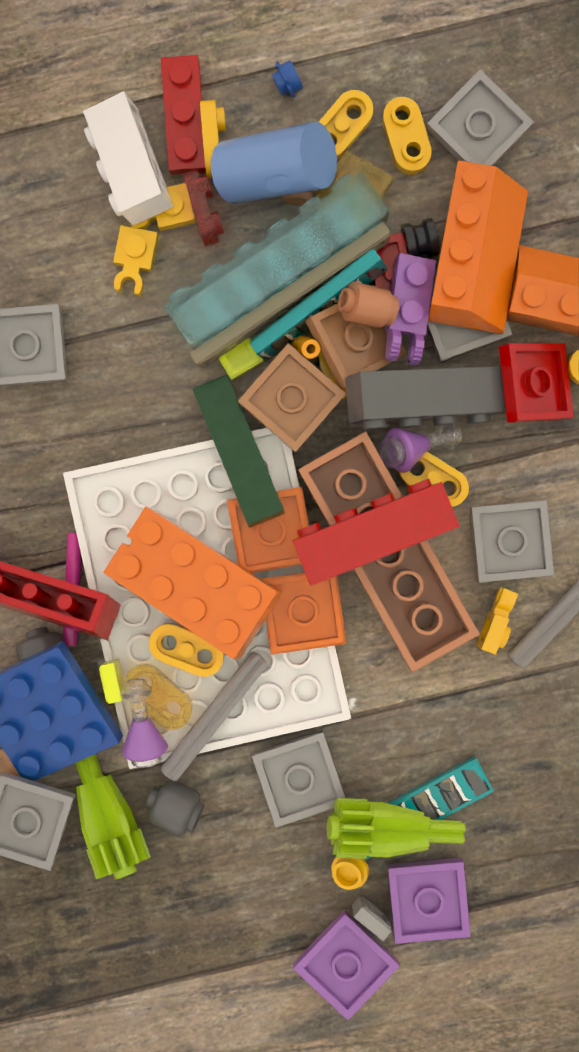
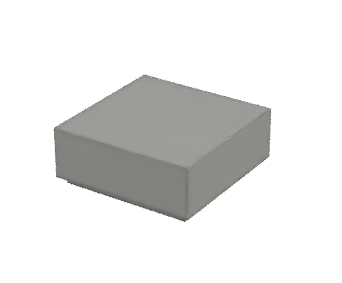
[352,895,392,941]

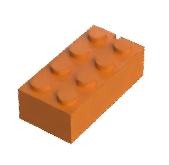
[103,506,282,660]

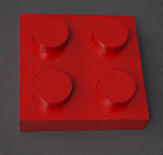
[499,343,574,423]

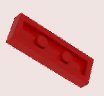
[161,55,206,175]

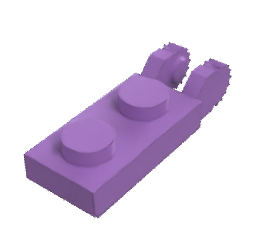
[385,253,436,366]

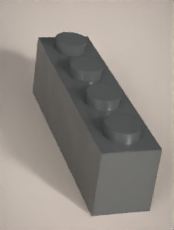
[345,366,505,430]

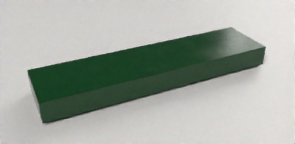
[192,375,285,528]

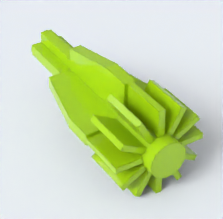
[75,754,151,880]
[327,798,466,859]

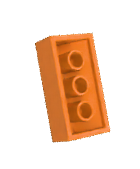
[428,160,528,334]
[506,245,579,336]

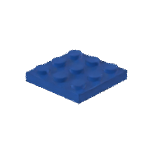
[0,641,123,781]

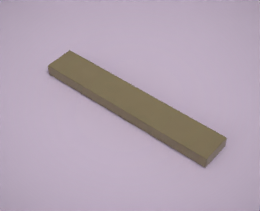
[189,221,391,368]

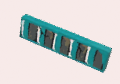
[250,249,388,361]
[365,756,494,860]

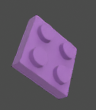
[387,857,471,944]
[293,909,400,1020]

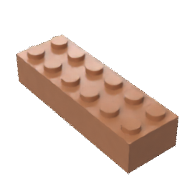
[298,432,480,673]

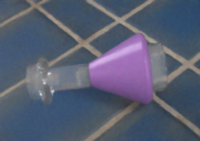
[380,424,462,473]
[121,678,168,768]

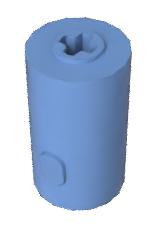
[211,121,337,204]

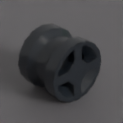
[401,218,439,257]

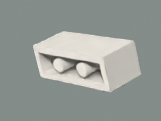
[83,91,174,226]

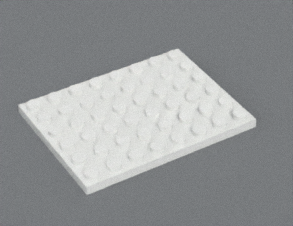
[63,428,351,769]

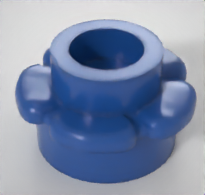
[271,60,303,98]

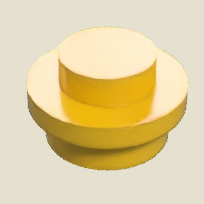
[331,858,369,890]

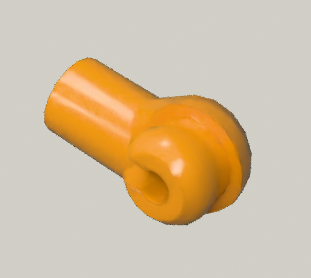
[292,335,321,361]

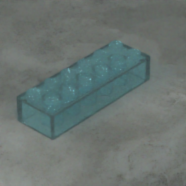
[164,171,389,350]

